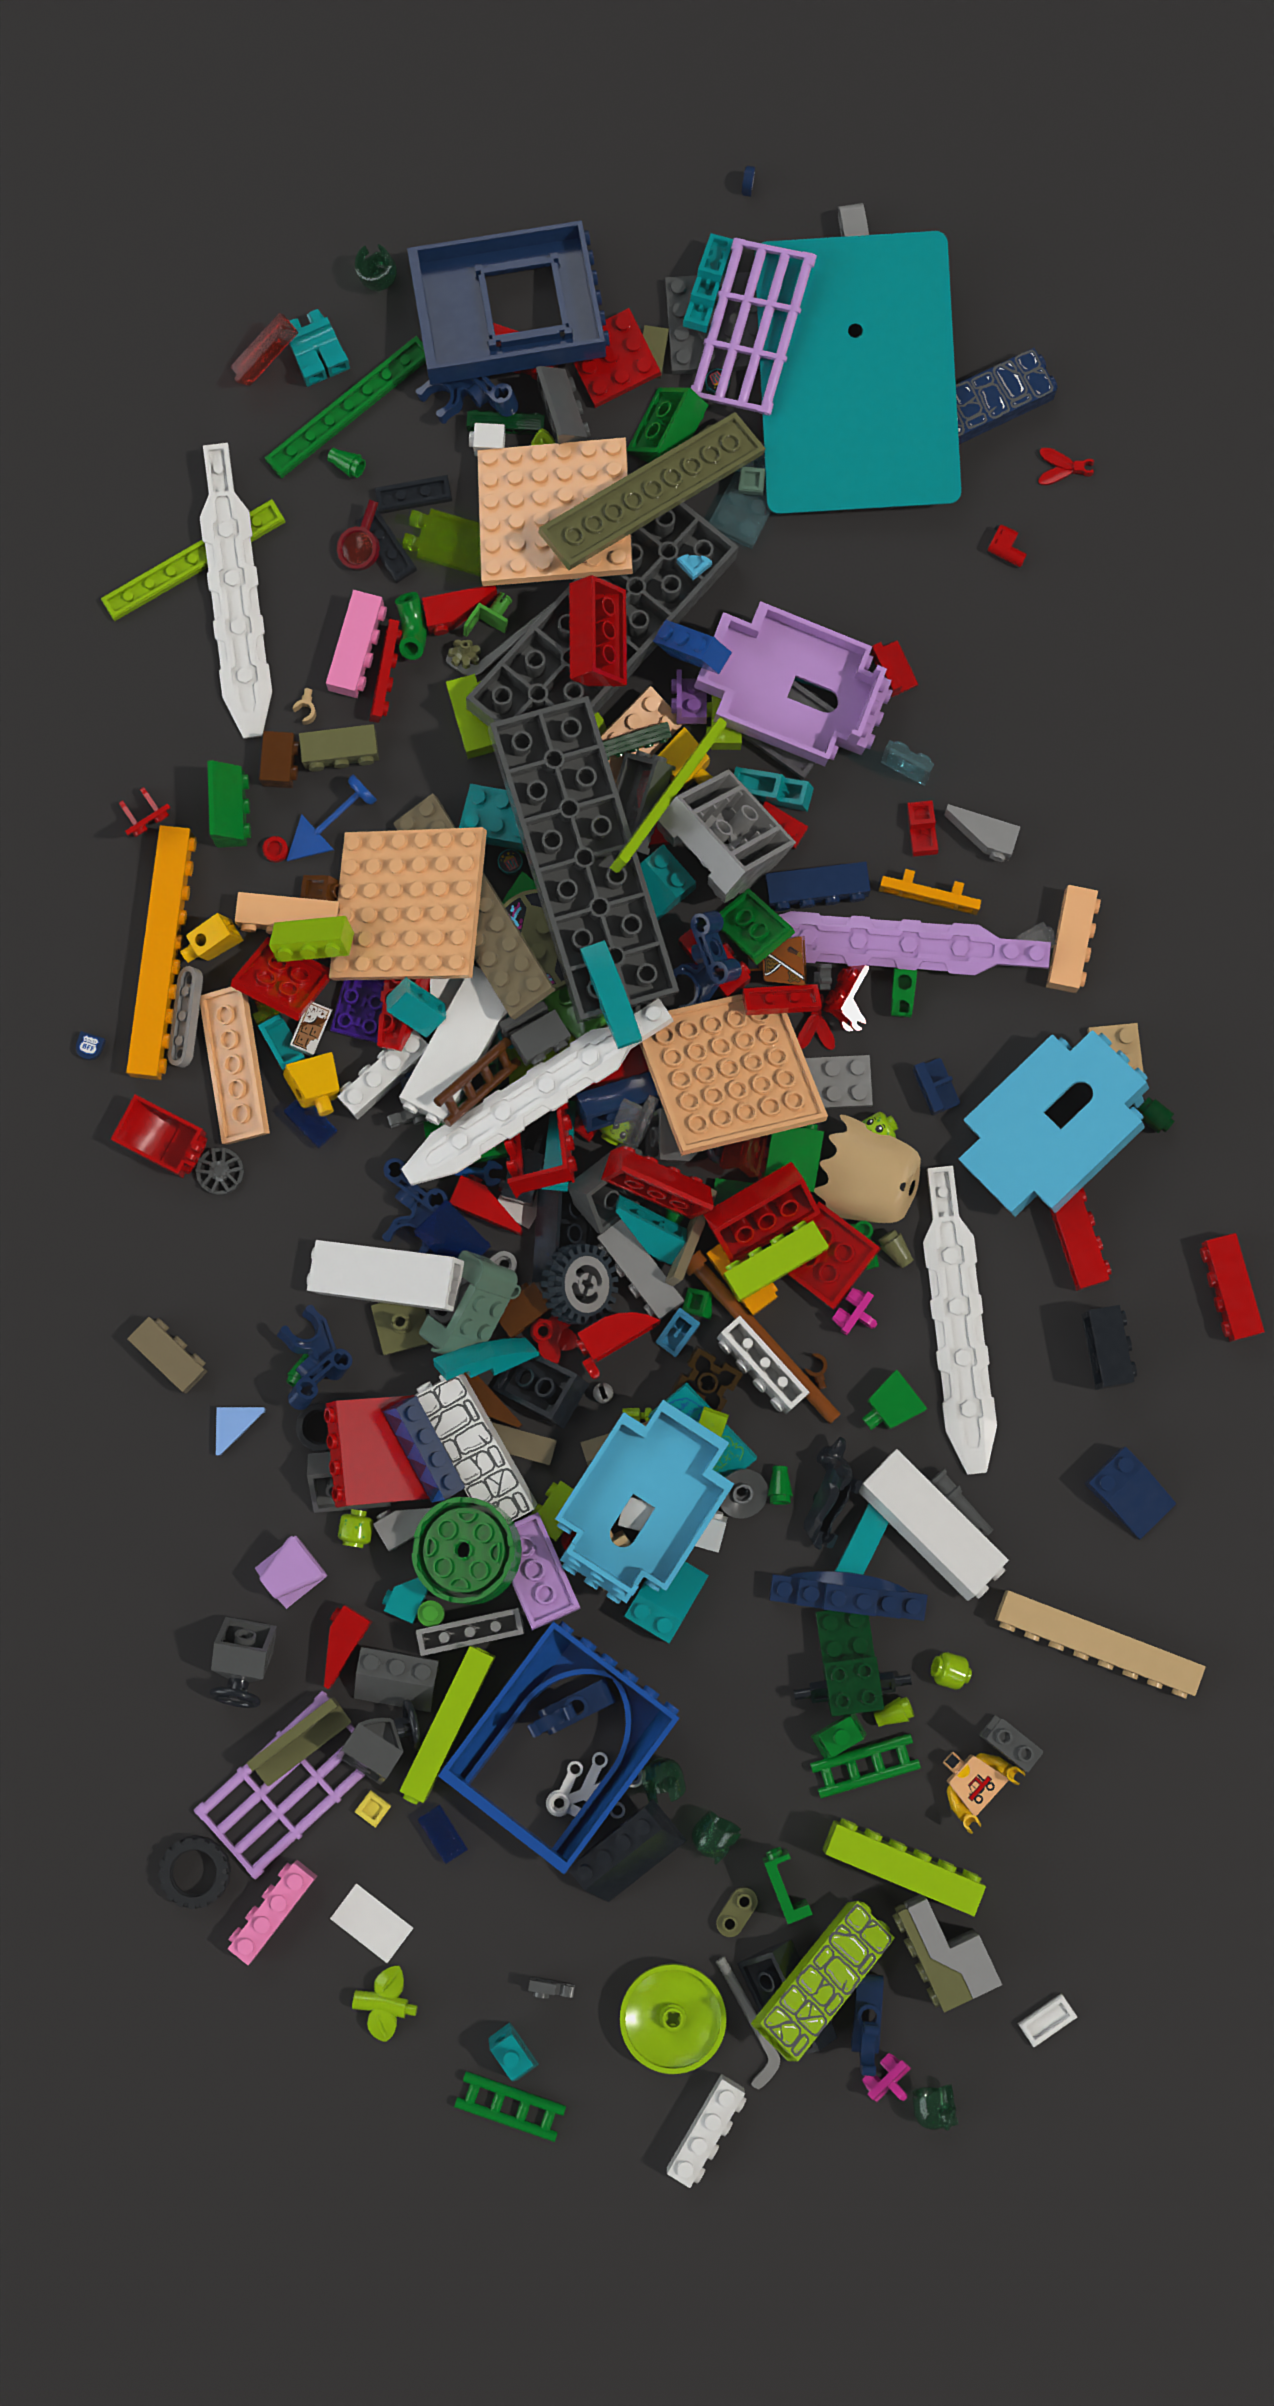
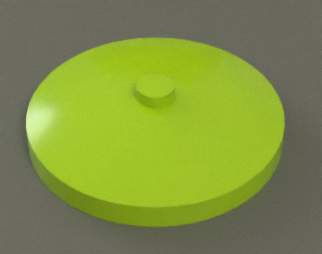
[620,1963,726,2074]

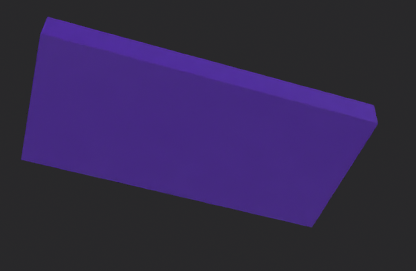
[330,980,384,1043]

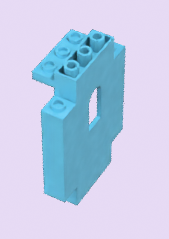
[959,1030,1149,1217]
[555,1400,734,1604]

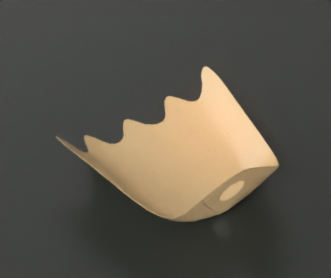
[814,1114,921,1223]

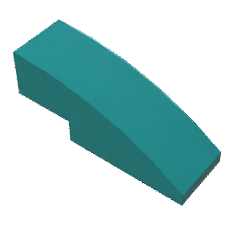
[734,767,814,812]

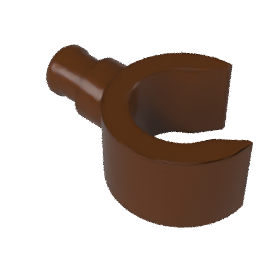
[804,1353,827,1390]

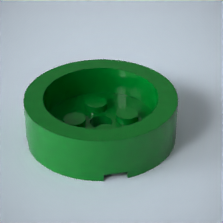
[412,1497,522,1605]

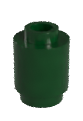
[1138,1097,1175,1133]

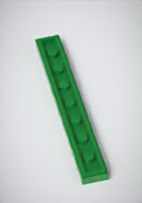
[265,336,426,479]

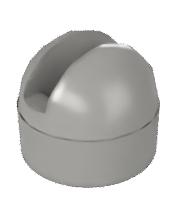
[593,1383,613,1404]

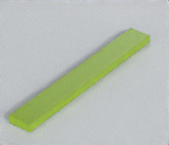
[101,499,286,622]
[609,717,727,873]

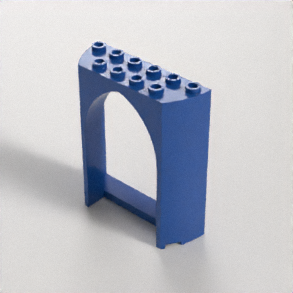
[438,1621,679,1874]

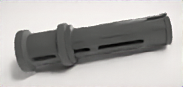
[930,1468,994,1537]

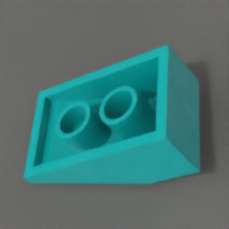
[640,844,696,921]
[624,1562,709,1643]

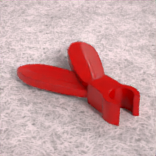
[1038,448,1094,485]
[797,994,835,1050]

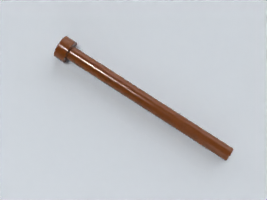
[686,1250,841,1424]

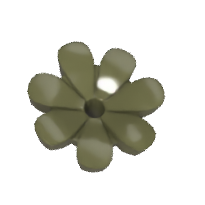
[448,639,481,669]

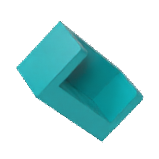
[386,977,446,1038]
[258,1014,306,1071]

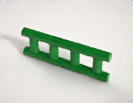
[810,1733,921,1799]
[454,2071,566,2142]

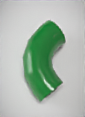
[395,592,427,660]

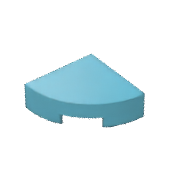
[676,554,712,580]

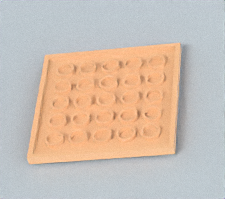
[477,437,633,586]
[329,827,487,981]
[640,994,828,1156]

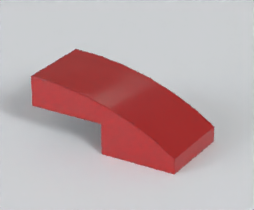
[907,800,938,857]

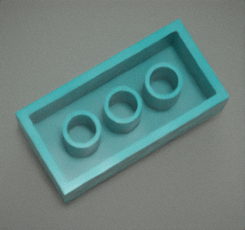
[459,784,525,851]

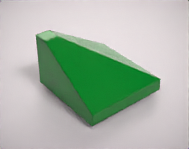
[682,1287,712,1320]

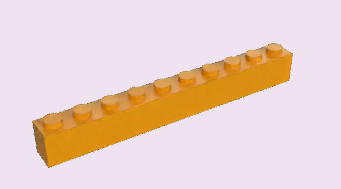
[126,825,197,1080]

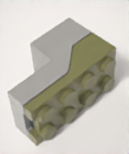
[892,1894,1002,2013]

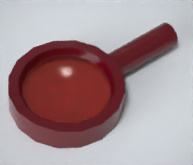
[337,499,380,571]

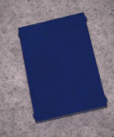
[414,1200,491,1259]

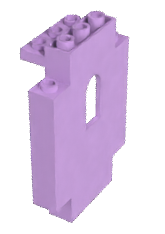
[694,601,893,766]

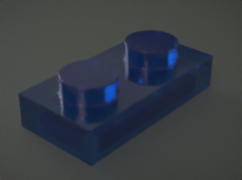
[284,1099,337,1149]

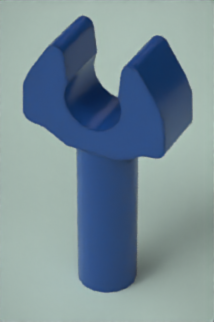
[455,1160,503,1187]

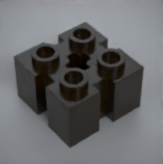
[671,1345,743,1412]

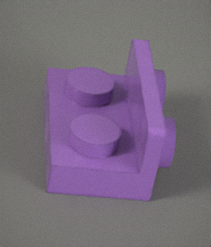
[671,670,707,724]

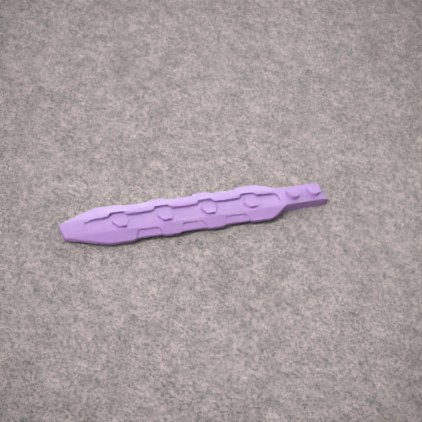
[779,911,1051,976]

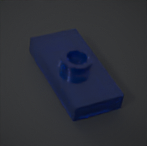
[417,1804,468,1864]

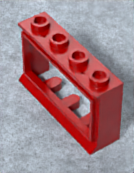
[504,1100,577,1199]

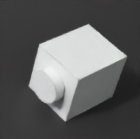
[469,423,506,456]

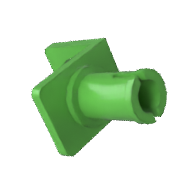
[463,592,512,637]

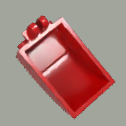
[111,1094,207,1178]
[576,1312,661,1379]

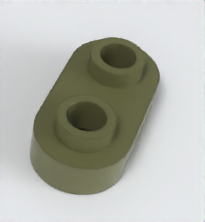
[716,1887,758,1937]

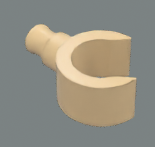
[293,688,316,725]

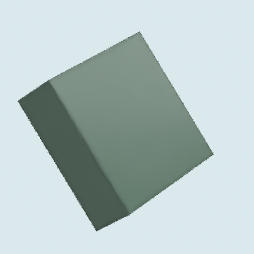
[738,467,765,495]

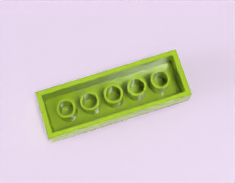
[822,1818,986,1917]

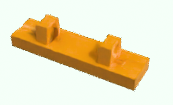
[879,869,981,915]

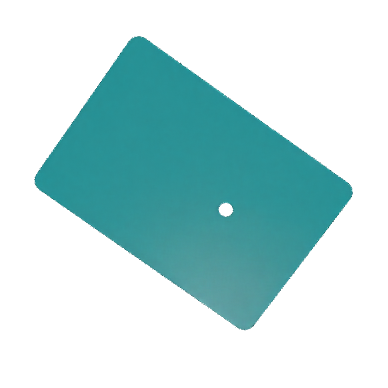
[755,231,961,514]

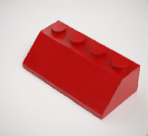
[569,575,627,686]
[601,1146,714,1219]
[703,1162,821,1263]

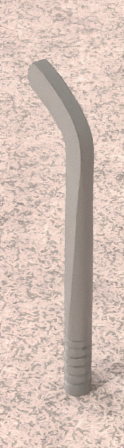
[446,602,554,676]
[716,1956,780,2089]

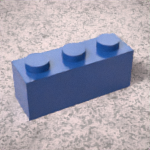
[653,620,732,674]

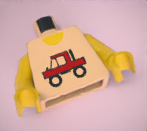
[943,1752,1025,1834]

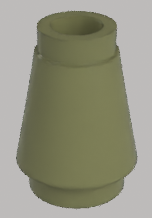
[878,1229,914,1268]

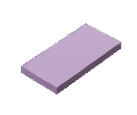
[512,1512,581,1630]

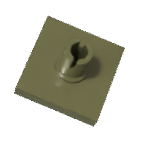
[371,1303,430,1356]

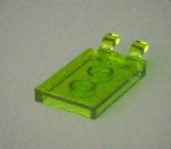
[403,509,481,576]

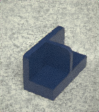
[912,1058,960,1116]

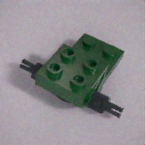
[793,1610,912,1717]

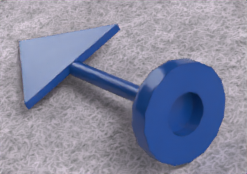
[287,774,377,862]

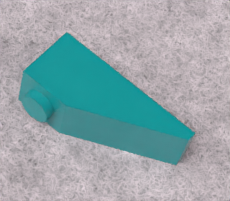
[616,1195,687,1265]

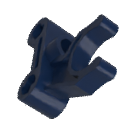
[416,375,519,424]
[673,910,742,1008]
[382,1158,450,1254]
[277,1305,352,1410]
[527,1678,617,1738]
[851,1974,884,2076]

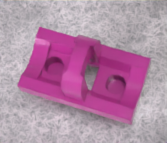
[832,1288,877,1336]
[862,2053,911,2102]

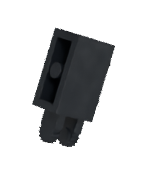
[498,1130,545,1207]

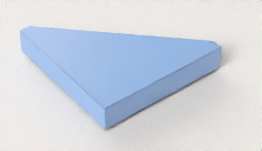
[216,1407,265,1456]

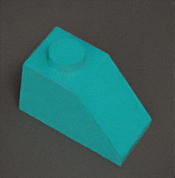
[382,1578,429,1624]

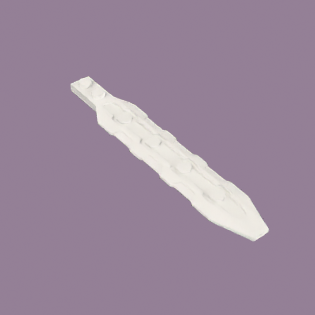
[200,443,272,739]
[401,998,674,1186]
[923,1166,997,1475]

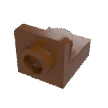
[300,875,340,901]

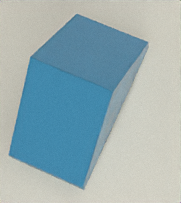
[656,1308,700,1357]

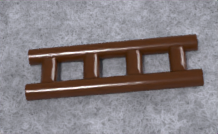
[433,1037,521,1127]

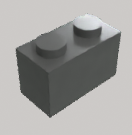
[510,1010,571,1066]

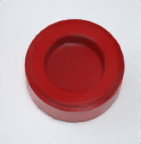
[262,836,289,863]

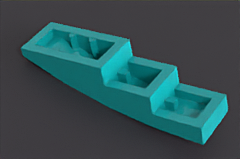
[683,233,733,333]
[580,940,642,1049]
[542,1101,576,1191]
[433,1338,539,1381]
[835,1503,889,1574]

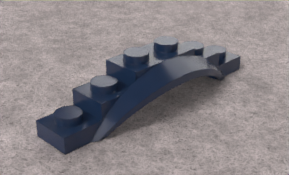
[769,1571,928,1621]

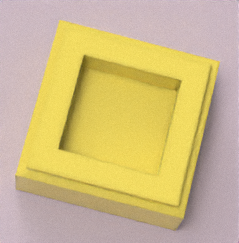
[355,1790,392,1828]

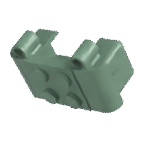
[419,1250,521,1354]

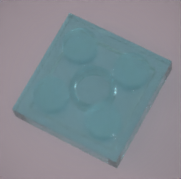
[881,740,934,786]

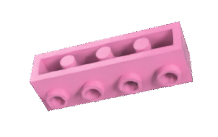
[326,590,387,698]
[228,1860,317,1965]

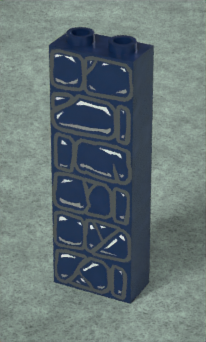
[956,348,1058,444]

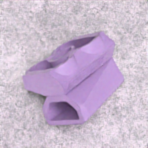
[255,1535,327,1609]

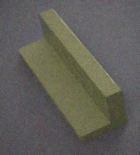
[246,1697,351,1786]

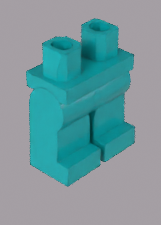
[286,309,350,387]

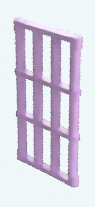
[691,238,817,415]
[193,1691,365,1880]

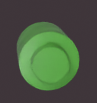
[418,1600,445,1627]

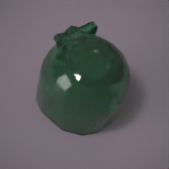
[355,244,397,292]
[642,1757,686,1804]
[691,1810,741,1865]
[912,2084,958,2131]

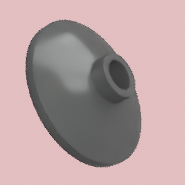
[720,1469,768,1519]

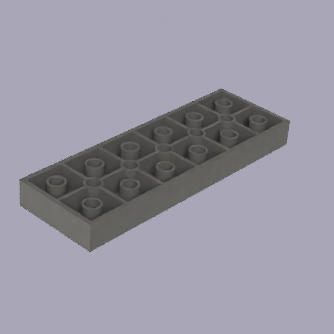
[466,502,739,727]
[488,696,679,1023]

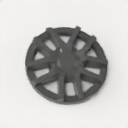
[195,1147,244,1195]

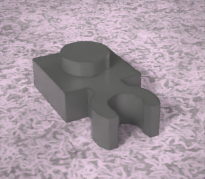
[813,964,832,994]
[387,1109,427,1129]
[528,1977,575,1999]

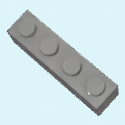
[597,1219,684,1320]
[416,1608,525,1656]

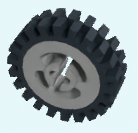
[541,1244,618,1325]

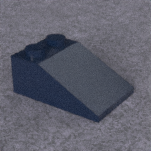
[1085,1447,1177,1540]

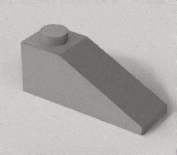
[944,804,1020,862]
[373,1508,432,1551]

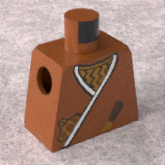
[748,936,808,985]

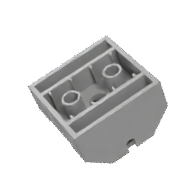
[657,769,796,903]

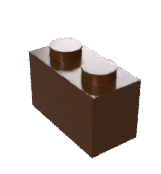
[259,731,300,788]
[499,1282,553,1338]

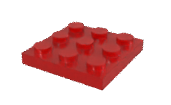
[573,308,662,408]
[230,937,331,1021]
[788,1201,881,1310]

